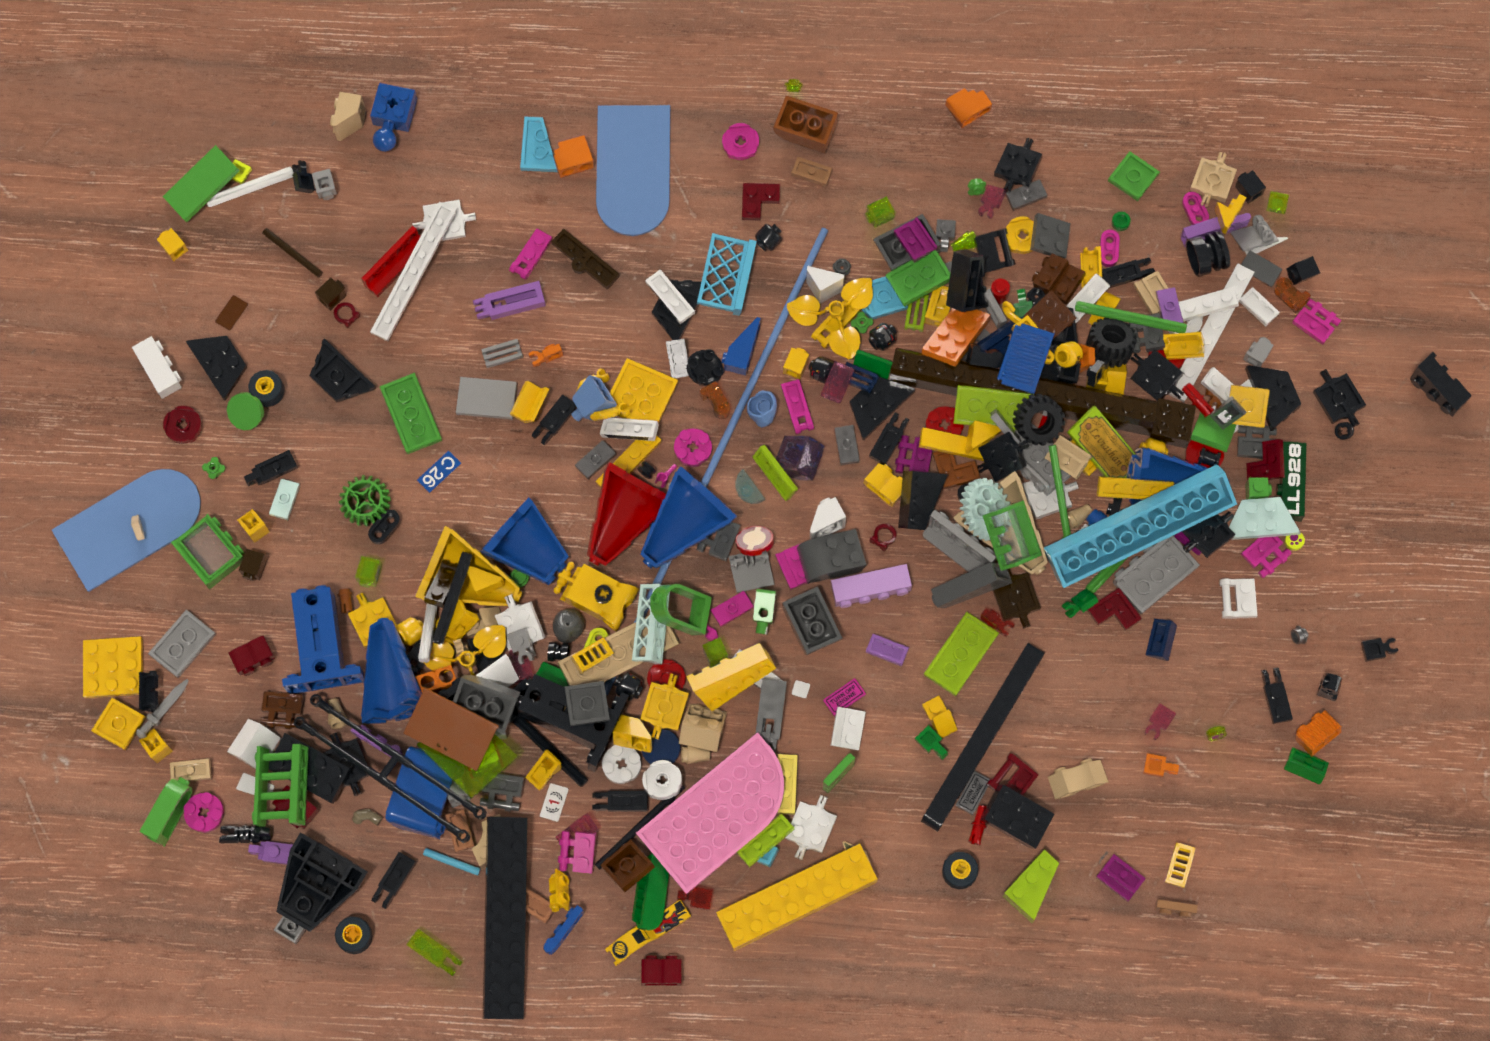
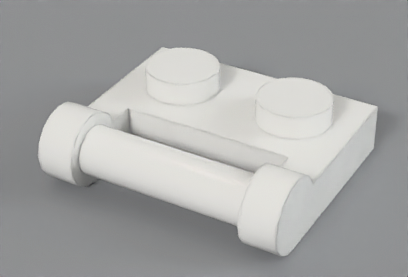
[1219,578,1257,619]

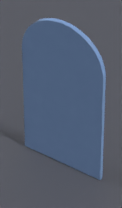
[596,105,670,236]
[52,469,201,592]

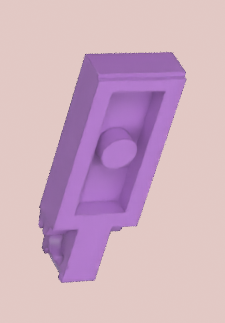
[248,841,293,865]

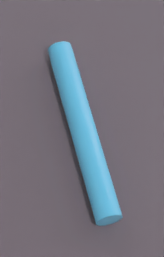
[423,848,481,876]

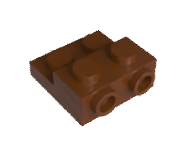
[1032,253,1086,304]
[601,839,655,893]

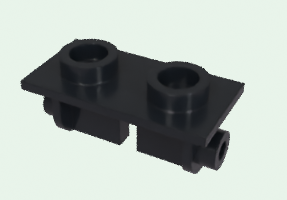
[139,671,159,712]

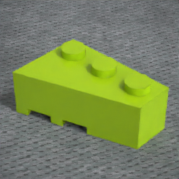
[1003,850,1059,923]

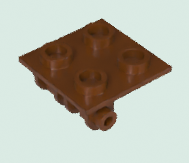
[1024,290,1076,339]

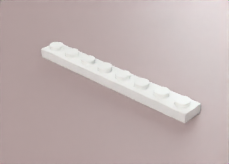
[370,201,457,342]
[1168,264,1254,403]

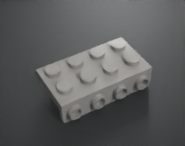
[995,423,1071,496]
[922,510,996,572]
[1113,535,1200,615]

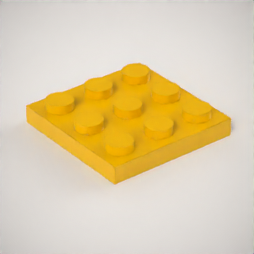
[610,358,679,423]
[83,636,143,699]

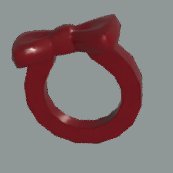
[333,302,361,328]
[869,524,896,551]

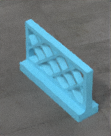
[697,233,757,316]

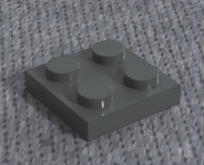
[1030,213,1071,259]
[564,681,610,727]

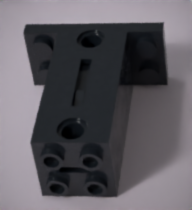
[516,674,629,772]

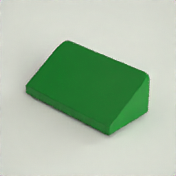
[853,350,893,379]
[1284,747,1329,784]

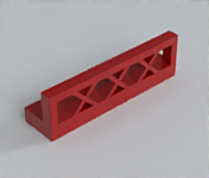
[361,226,421,297]

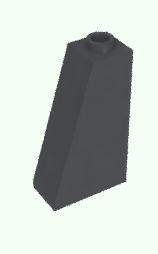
[931,562,1012,608]

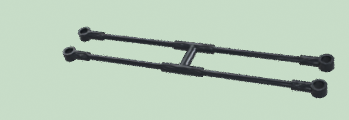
[294,694,487,843]

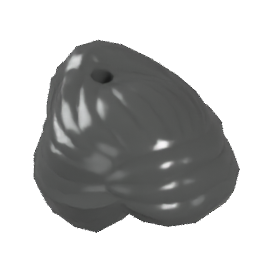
[552,608,585,643]

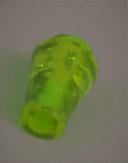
[950,230,976,251]

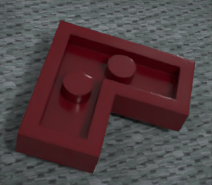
[742,183,780,221]
[1246,439,1285,480]
[1087,588,1142,631]

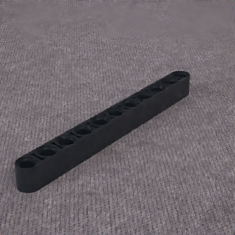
[921,642,1045,832]

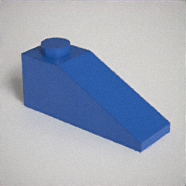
[721,317,761,376]

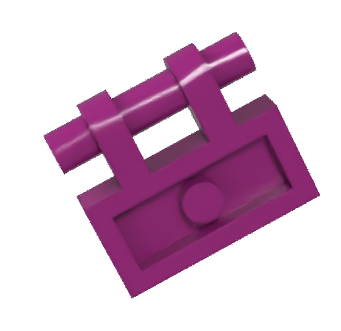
[895,435,932,474]

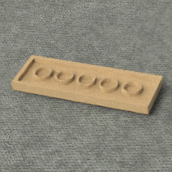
[558,616,679,686]

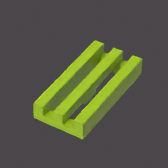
[904,295,929,332]

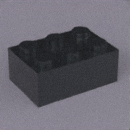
[980,785,1054,849]

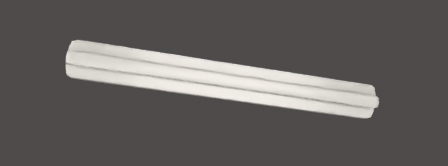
[207,167,294,207]

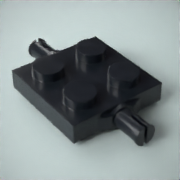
[994,138,1042,193]
[1130,349,1184,401]
[1313,369,1366,427]
[977,432,1029,482]
[1181,511,1236,558]
[323,733,369,796]

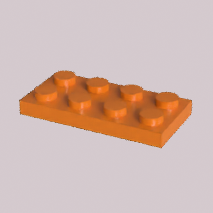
[922,308,990,367]

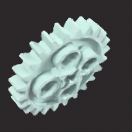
[960,478,1010,541]

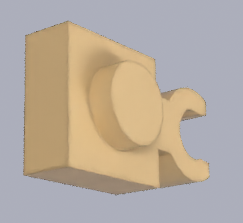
[453,639,469,657]

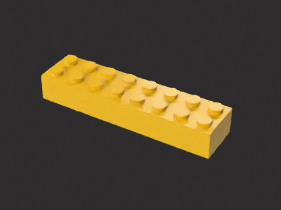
[716,844,878,951]

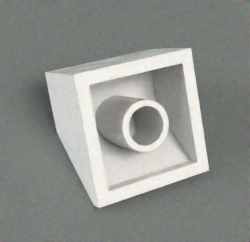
[810,497,846,539]

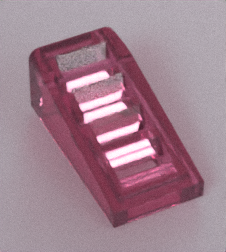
[555,813,599,852]

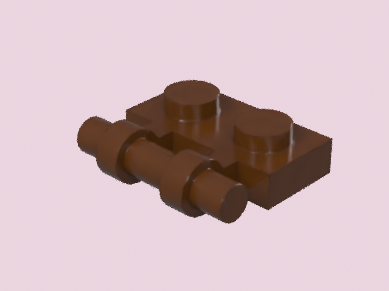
[260,691,304,729]

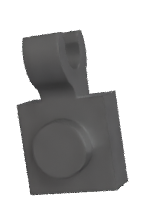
[936,219,956,252]

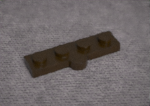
[551,228,620,289]

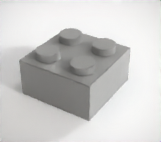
[274,916,306,944]

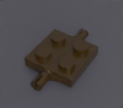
[993,568,1041,629]

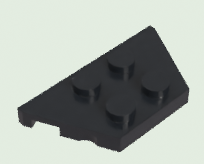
[652,280,710,340]
[186,336,247,401]
[309,339,376,403]
[1245,365,1301,431]
[849,377,915,440]

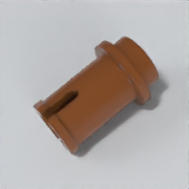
[337,589,353,614]

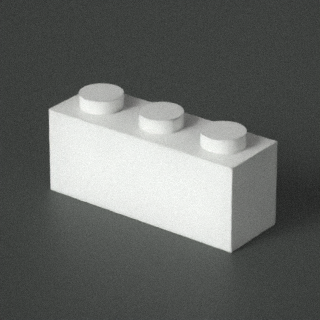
[132,336,182,399]

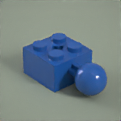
[370,83,417,152]

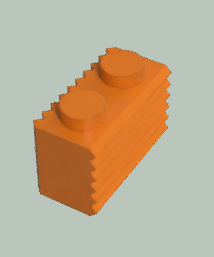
[1296,710,1342,757]

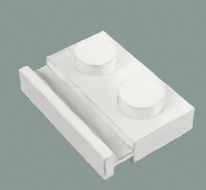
[830,707,866,751]

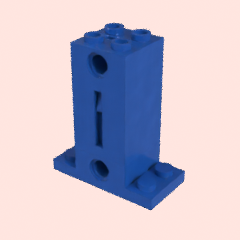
[282,585,365,694]

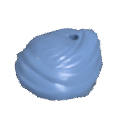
[747,390,777,428]

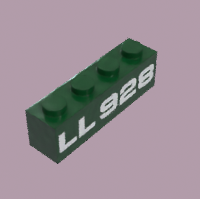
[1276,442,1307,522]

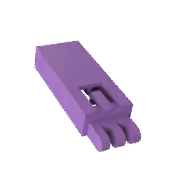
[1180,213,1251,247]
[473,281,546,320]

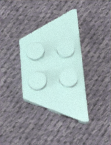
[1229,497,1300,540]

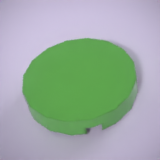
[227,392,264,430]

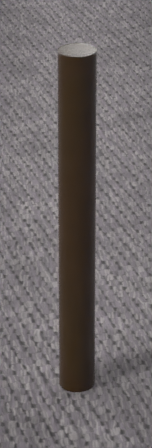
[262,228,323,278]

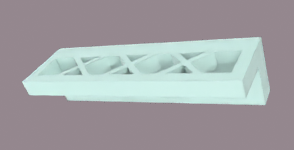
[632,584,670,664]

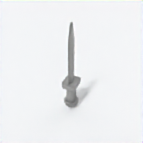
[136,679,189,739]

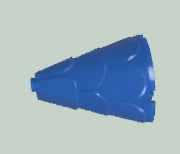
[1127,448,1229,505]
[640,466,737,568]
[361,618,422,724]

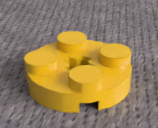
[1006,216,1034,254]

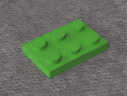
[885,250,950,307]

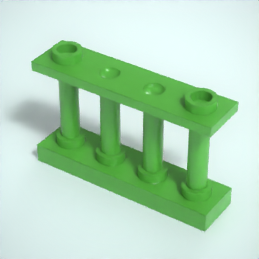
[252,744,308,827]

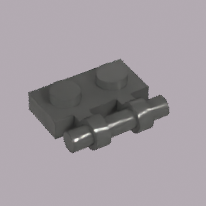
[1129,313,1165,353]
[1237,425,1277,459]
[696,522,741,562]
[480,772,524,812]

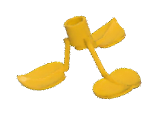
[786,278,873,360]
[424,625,506,676]

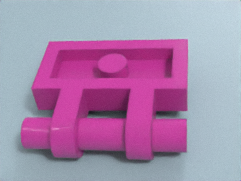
[1292,299,1342,345]
[1241,536,1292,578]
[558,830,596,874]

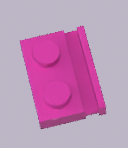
[775,544,807,590]

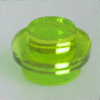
[784,79,803,92]

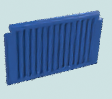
[997,323,1055,394]

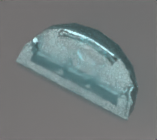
[735,469,765,504]

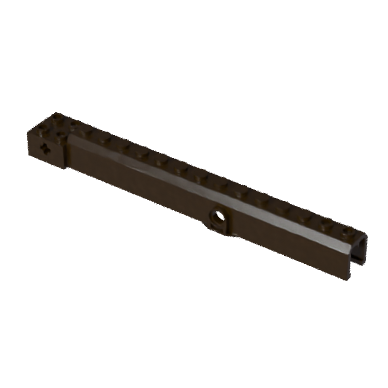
[890,348,1196,448]

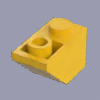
[613,715,652,753]

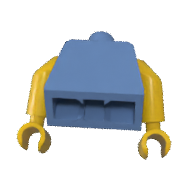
[571,369,630,422]

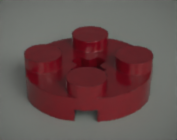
[163,406,202,444]

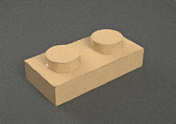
[170,759,211,782]

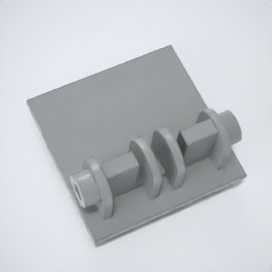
[1231,215,1279,251]
[729,550,774,593]

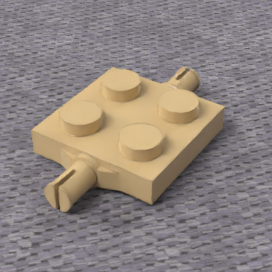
[1190,152,1237,207]

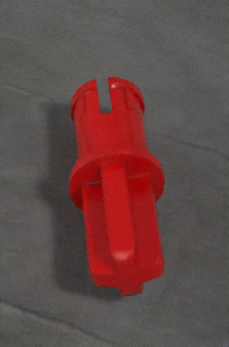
[1182,383,1214,418]
[968,805,987,846]

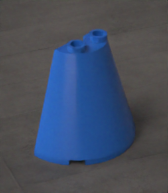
[480,497,569,585]

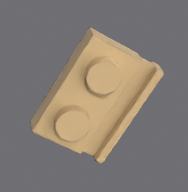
[1133,271,1169,314]
[1045,435,1092,480]

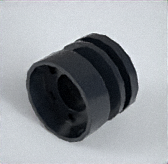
[1186,231,1230,277]

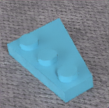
[520,117,557,172]

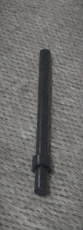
[594,785,685,870]

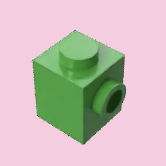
[1245,478,1272,500]

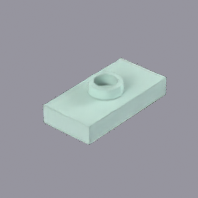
[269,479,300,520]

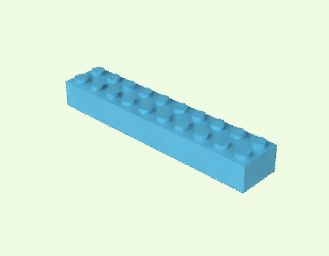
[1044,465,1237,588]

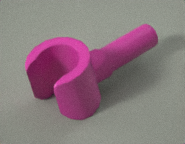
[655,464,677,488]
[705,624,718,643]

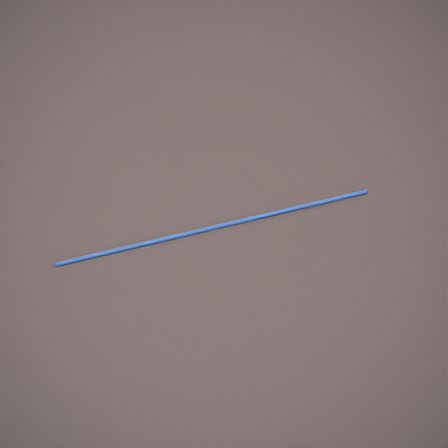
[604,228,828,696]

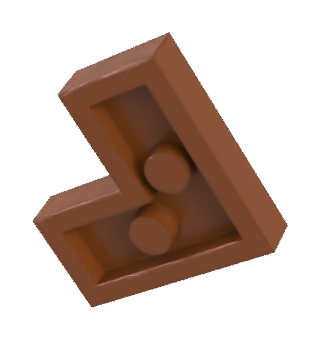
[933,451,980,490]

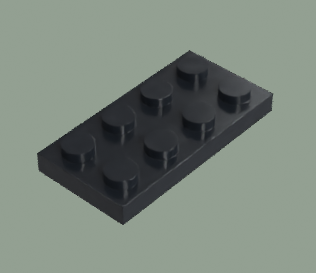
[269,733,352,804]

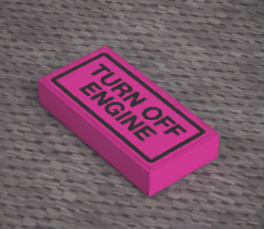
[823,678,866,717]

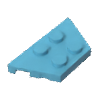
[861,276,908,320]

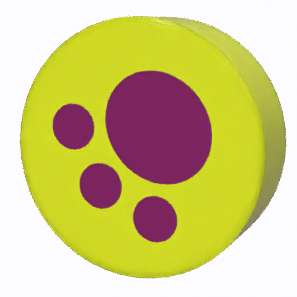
[1284,532,1305,551]

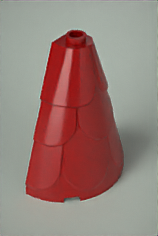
[587,462,666,566]

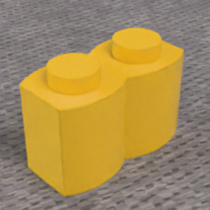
[863,463,903,507]

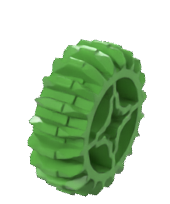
[339,475,391,526]

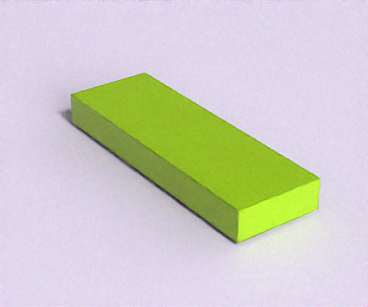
[752,445,798,501]
[737,813,795,868]

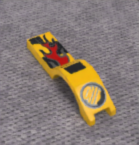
[605,900,691,966]

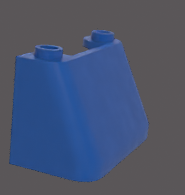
[385,746,464,839]

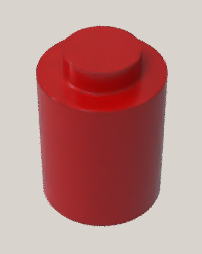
[991,278,1010,304]

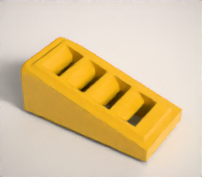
[571,637,614,674]
[1165,843,1196,888]

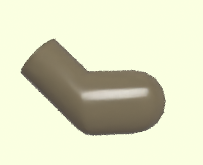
[352,809,383,826]

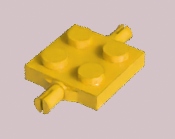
[348,593,397,649]
[640,674,689,740]

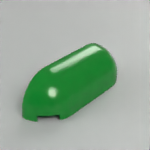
[632,853,669,931]

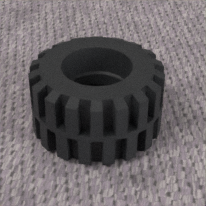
[1085,317,1137,368]
[1013,394,1065,446]

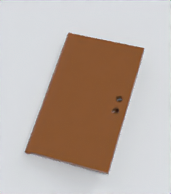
[403,688,499,771]

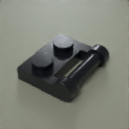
[973,228,1015,273]

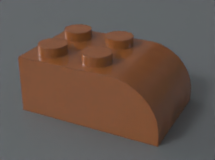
[773,95,838,153]

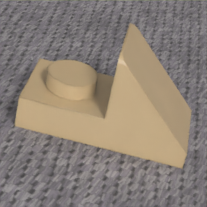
[467,607,501,638]

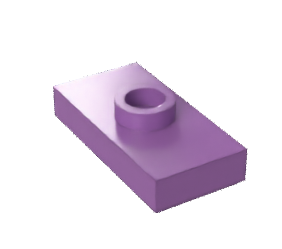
[1156,287,1183,323]
[866,634,909,667]

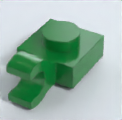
[1013,289,1033,317]
[1062,588,1099,618]
[915,725,948,760]

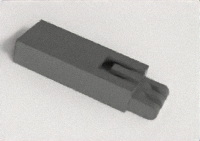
[755,678,787,753]

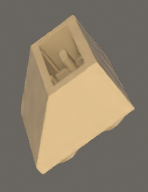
[330,92,367,141]
[679,704,727,752]

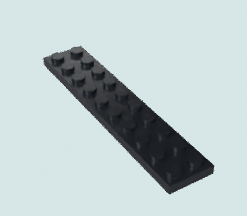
[482,817,528,1019]

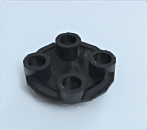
[686,349,724,386]

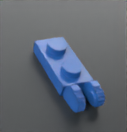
[543,905,584,955]

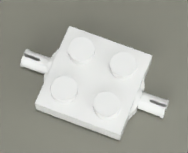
[412,200,476,241]
[1022,481,1079,520]
[495,594,545,658]
[785,795,837,860]

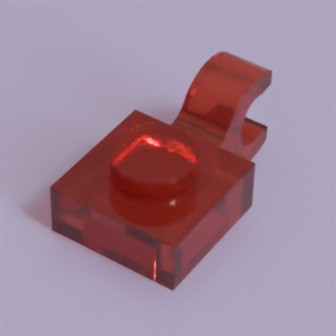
[980,609,1015,637]
[677,887,713,910]

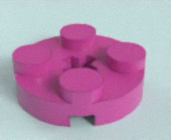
[722,123,759,160]
[674,428,712,467]
[183,792,224,833]

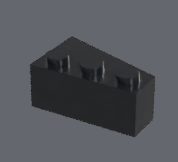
[946,249,988,312]
[1410,352,1472,417]
[898,471,948,530]

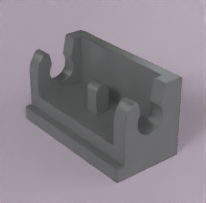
[1241,250,1282,287]

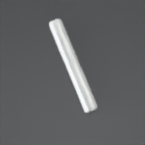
[418,604,438,663]

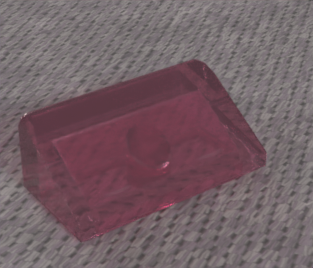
[821,361,854,403]

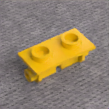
[549,868,570,912]

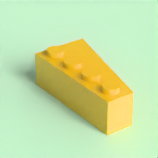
[686,643,776,711]

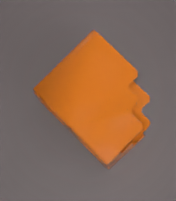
[945,88,992,128]
[554,135,594,178]
[416,665,456,694]

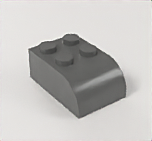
[873,214,941,271]
[797,529,867,584]
[782,587,842,655]
[453,675,520,734]

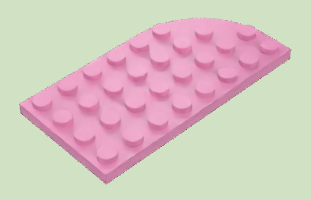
[636,732,784,895]

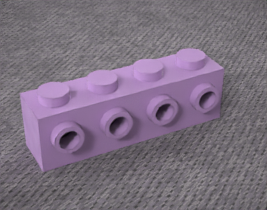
[831,564,912,608]

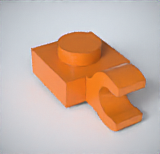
[528,344,563,367]
[1143,753,1179,777]

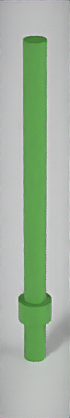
[1048,445,1071,539]

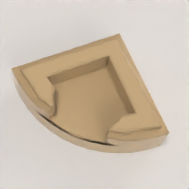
[131,515,145,541]

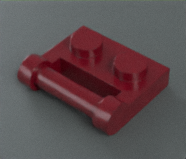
[987,753,1038,795]

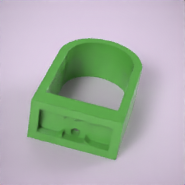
[650,584,712,636]
[139,777,192,847]

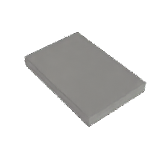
[456,377,517,420]
[148,610,216,678]

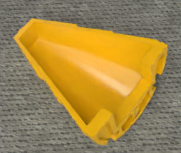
[415,526,522,606]

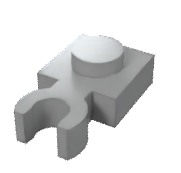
[507,628,534,664]

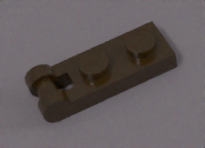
[424,559,458,608]

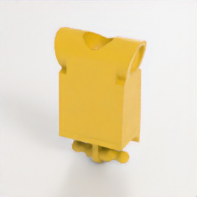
[553,562,639,632]

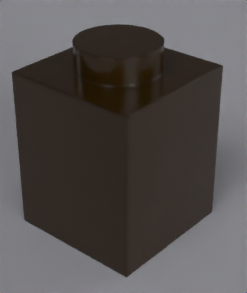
[315,278,346,311]
[239,549,268,581]

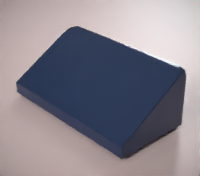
[1145,619,1177,661]

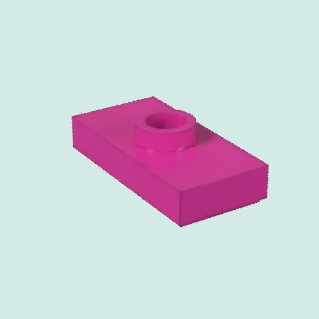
[711,591,754,627]

